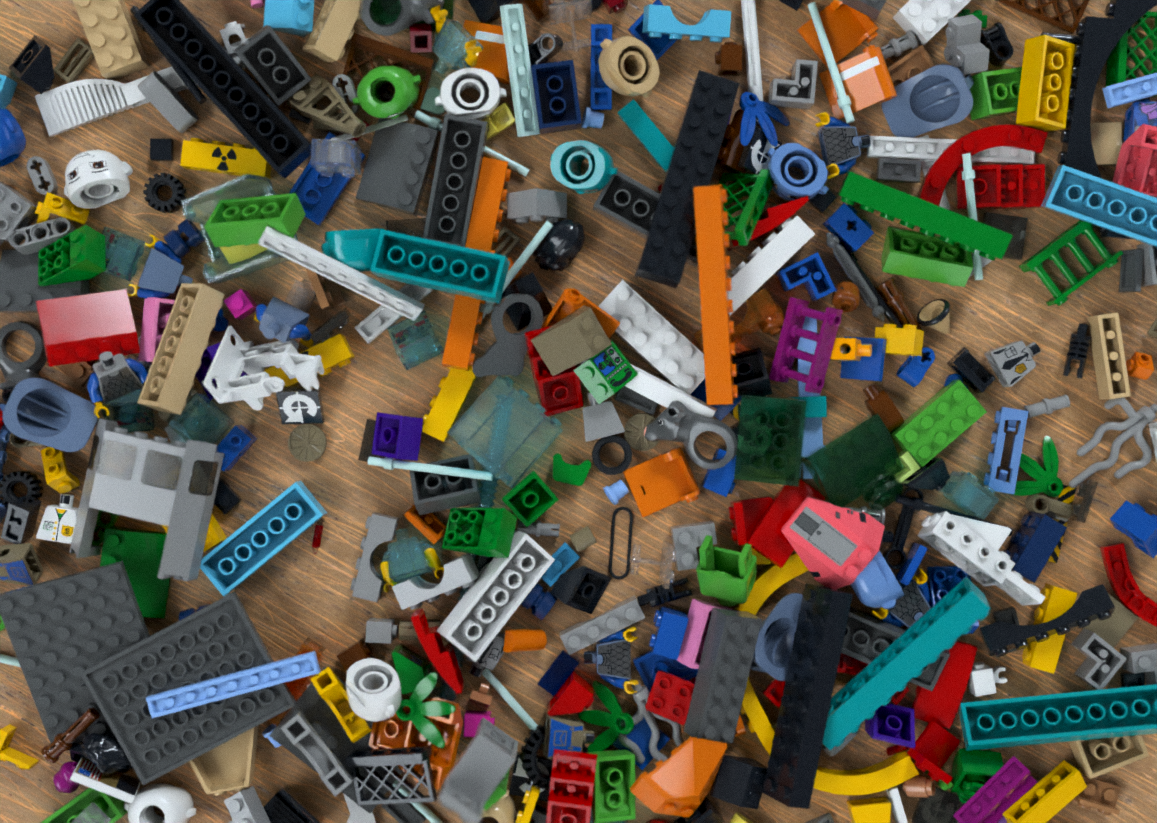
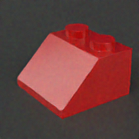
[547,671,594,716]

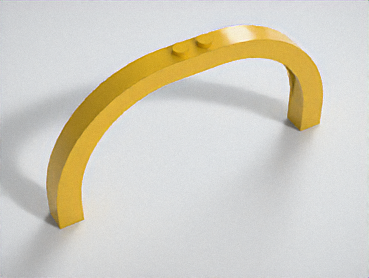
[734,550,919,795]

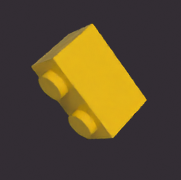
[875,324,924,356]

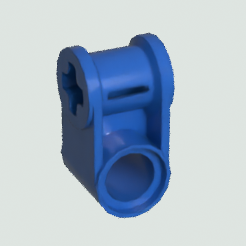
[896,347,935,388]

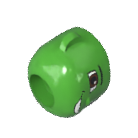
[352,66,421,119]

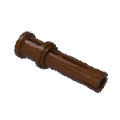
[877,277,923,331]
[41,708,100,763]

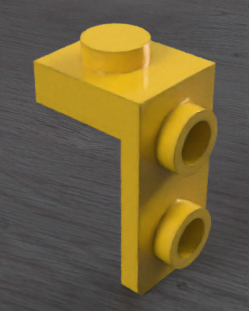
[35,192,90,224]
[41,447,80,494]
[0,724,39,770]

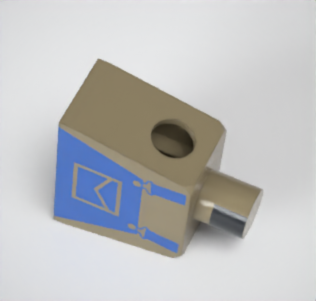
[0,543,43,586]
[543,713,594,759]

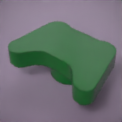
[553,453,591,486]

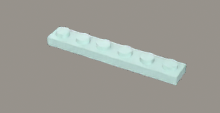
[500,3,540,137]

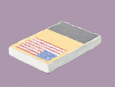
[70,757,141,804]

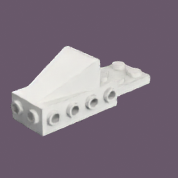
[917,511,1045,606]

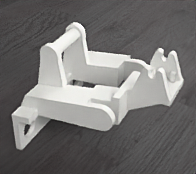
[203,326,324,410]

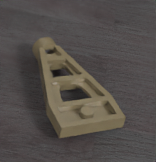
[286,73,366,138]

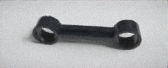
[883,487,924,569]

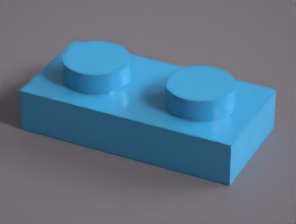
[541,542,580,587]

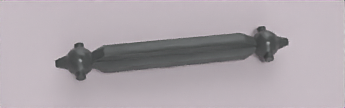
[826,232,885,321]

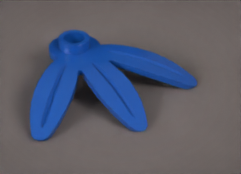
[739,92,790,147]

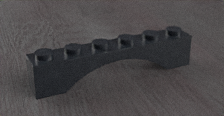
[980,584,1115,657]

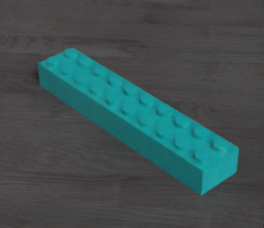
[823,577,990,750]
[958,684,1157,751]

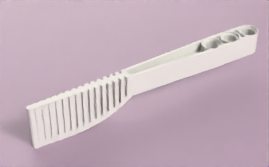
[35,38,249,137]

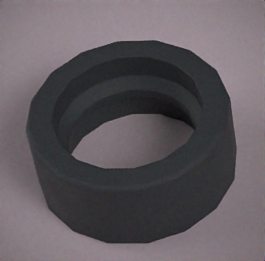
[592,435,632,475]

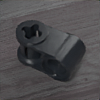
[980,22,1014,66]
[528,33,563,65]

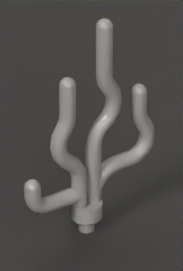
[1069,397,1157,488]
[618,681,684,763]

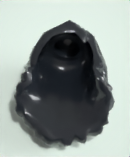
[532,219,585,271]
[81,732,133,775]

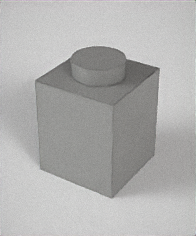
[365,618,398,644]

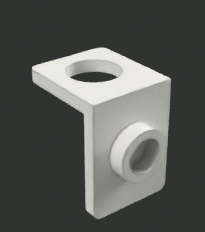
[219,21,246,54]

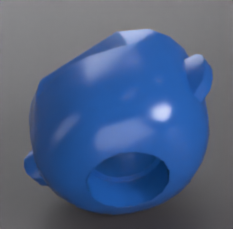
[0,109,26,167]

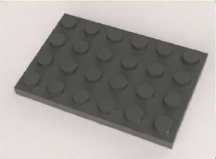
[270,666,403,814]

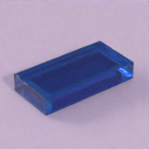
[537,649,579,696]

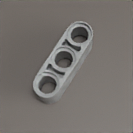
[138,71,199,133]
[9,217,77,255]

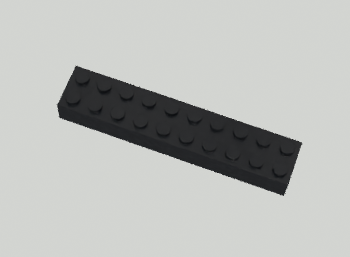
[134,0,317,178]
[635,70,740,288]
[762,583,853,809]

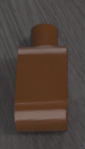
[863,383,904,434]

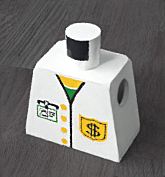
[36,494,79,544]

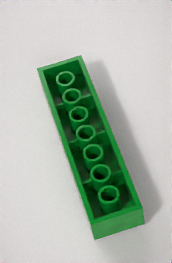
[837,171,1013,261]

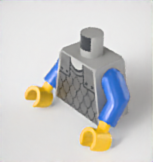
[87,352,148,419]

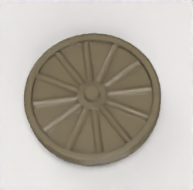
[624,413,660,451]
[288,424,327,462]

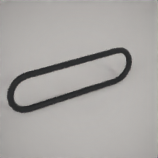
[609,507,633,579]

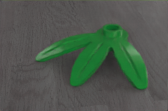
[1007,436,1063,497]
[396,671,456,748]
[578,681,634,752]

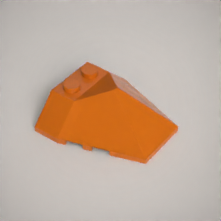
[368,697,463,790]
[630,737,728,818]

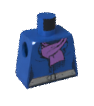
[1124,97,1157,142]

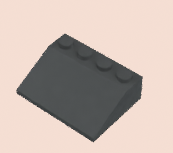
[356,118,440,216]
[0,250,90,313]

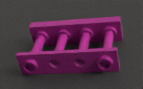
[769,297,843,394]
[953,756,1038,823]

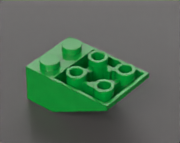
[38,224,106,287]
[442,508,517,558]

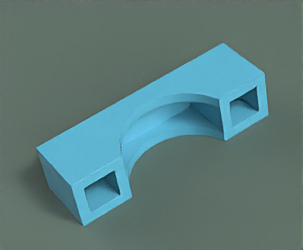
[642,4,731,43]

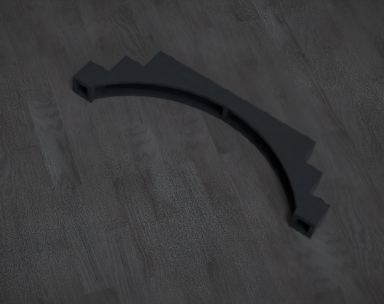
[1057,0,1157,240]

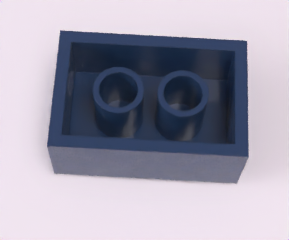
[531,60,582,134]
[1003,511,1067,583]

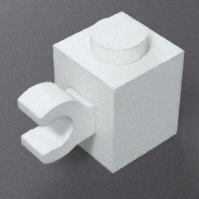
[968,662,1008,697]

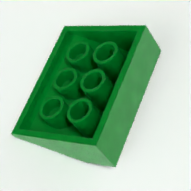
[100,526,171,618]

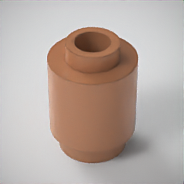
[902,776,936,798]

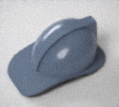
[881,64,974,138]
[2,378,99,452]
[750,593,803,681]

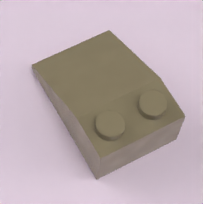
[531,306,612,376]

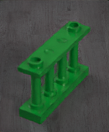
[1019,220,1123,306]

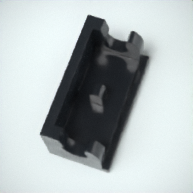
[947,347,995,393]
[1,496,41,544]

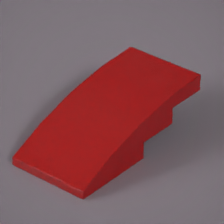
[957,164,1045,210]
[727,196,809,252]
[525,325,584,417]
[746,473,826,568]
[410,608,465,694]
[911,640,977,729]
[546,749,597,823]

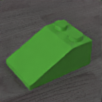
[969,67,1022,121]
[586,749,635,823]

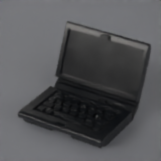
[264,788,320,823]

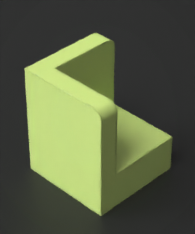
[883,451,920,483]

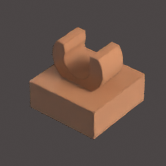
[469,683,492,708]

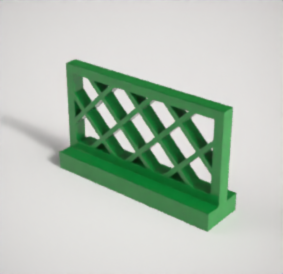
[1106,11,1157,98]
[718,169,773,246]

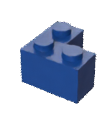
[775,252,836,302]
[1110,500,1157,558]
[649,605,689,660]

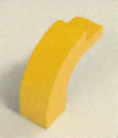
[310,667,372,743]

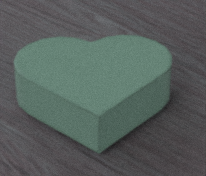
[421,87,446,115]

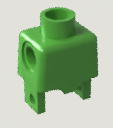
[696,535,757,607]

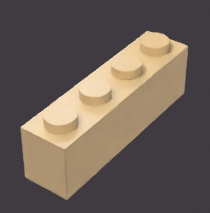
[1087,312,1131,399]

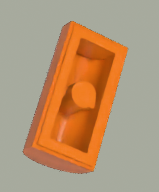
[403,505,446,545]
[503,628,547,652]

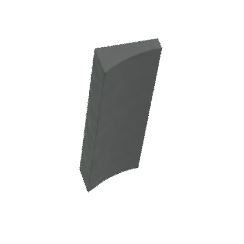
[841,606,950,691]

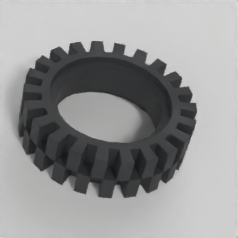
[521,723,588,791]

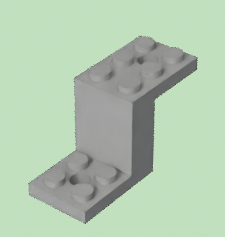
[438,717,518,823]

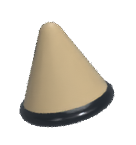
[917,299,950,334]

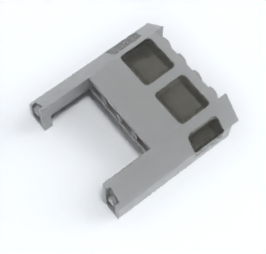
[69,418,224,581]

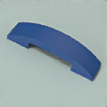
[590,24,612,110]

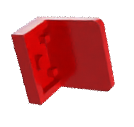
[728,497,772,545]
[645,670,696,725]
[907,721,960,785]

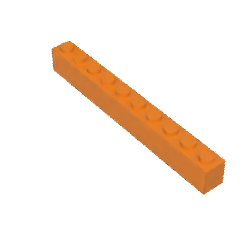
[442,157,512,371]
[693,184,738,405]

